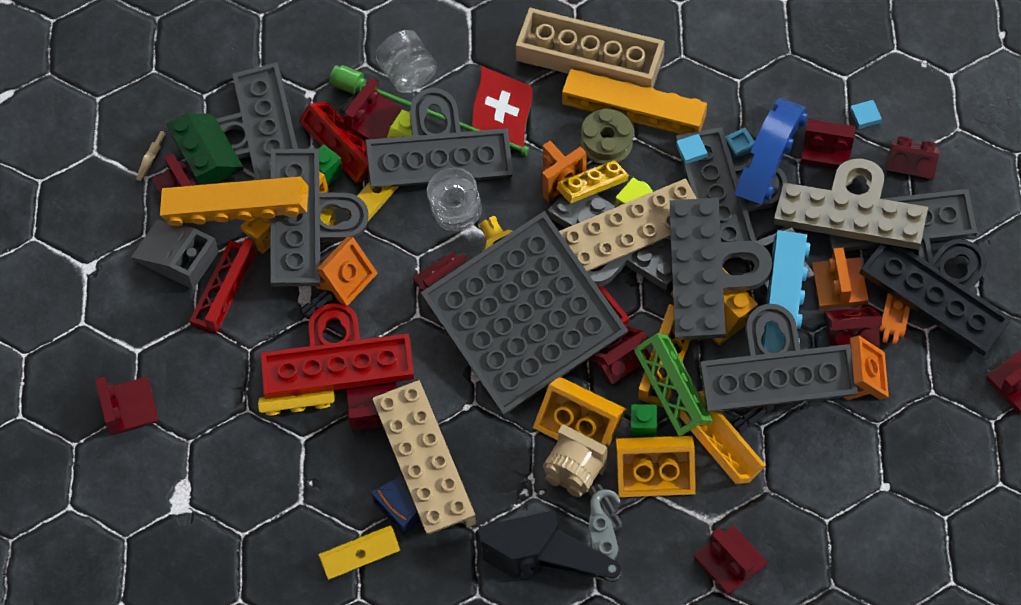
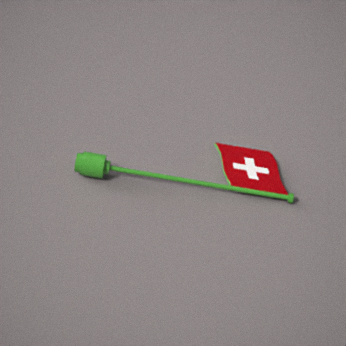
[329,65,532,156]

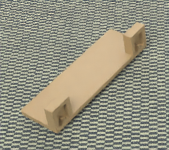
[559,178,697,272]
[373,380,476,534]

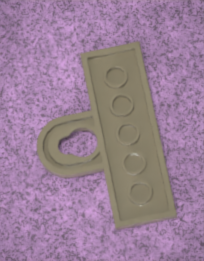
[774,159,928,250]

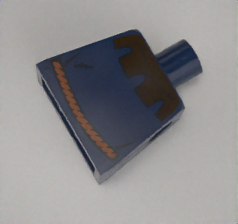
[371,475,420,536]

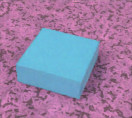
[850,100,882,129]
[725,128,755,159]
[676,134,708,164]

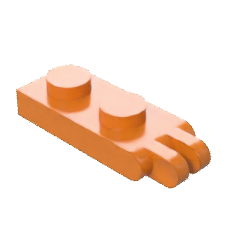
[879,293,910,345]

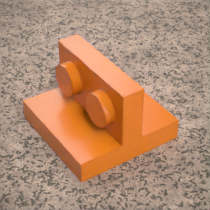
[542,141,586,203]
[315,236,378,306]
[811,248,869,310]
[843,335,889,400]

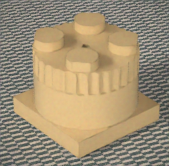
[543,425,607,497]

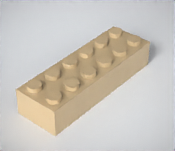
[516,8,665,88]

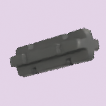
[589,484,622,531]

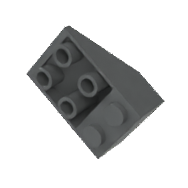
[131,220,219,290]

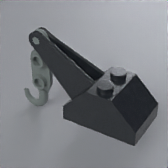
[478,489,621,582]

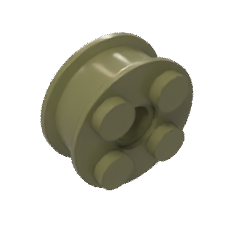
[581,108,634,165]

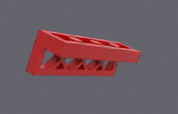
[298,102,368,184]
[189,238,257,333]

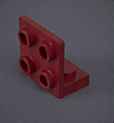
[343,78,404,140]
[95,376,159,435]
[346,382,397,431]

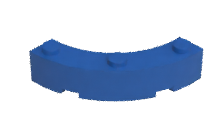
[734,98,808,205]

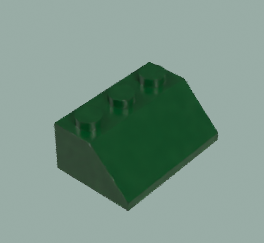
[166,113,244,185]

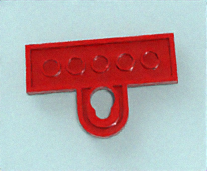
[261,303,414,399]

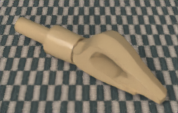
[136,131,166,181]

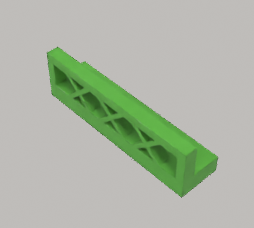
[634,333,713,436]

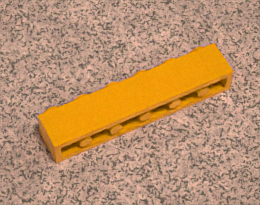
[562,69,707,135]
[160,176,308,226]

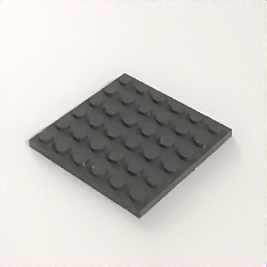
[421,211,628,415]

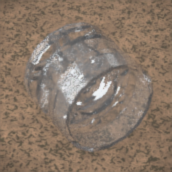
[375,30,437,93]
[427,167,482,231]

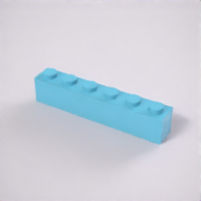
[762,230,810,353]

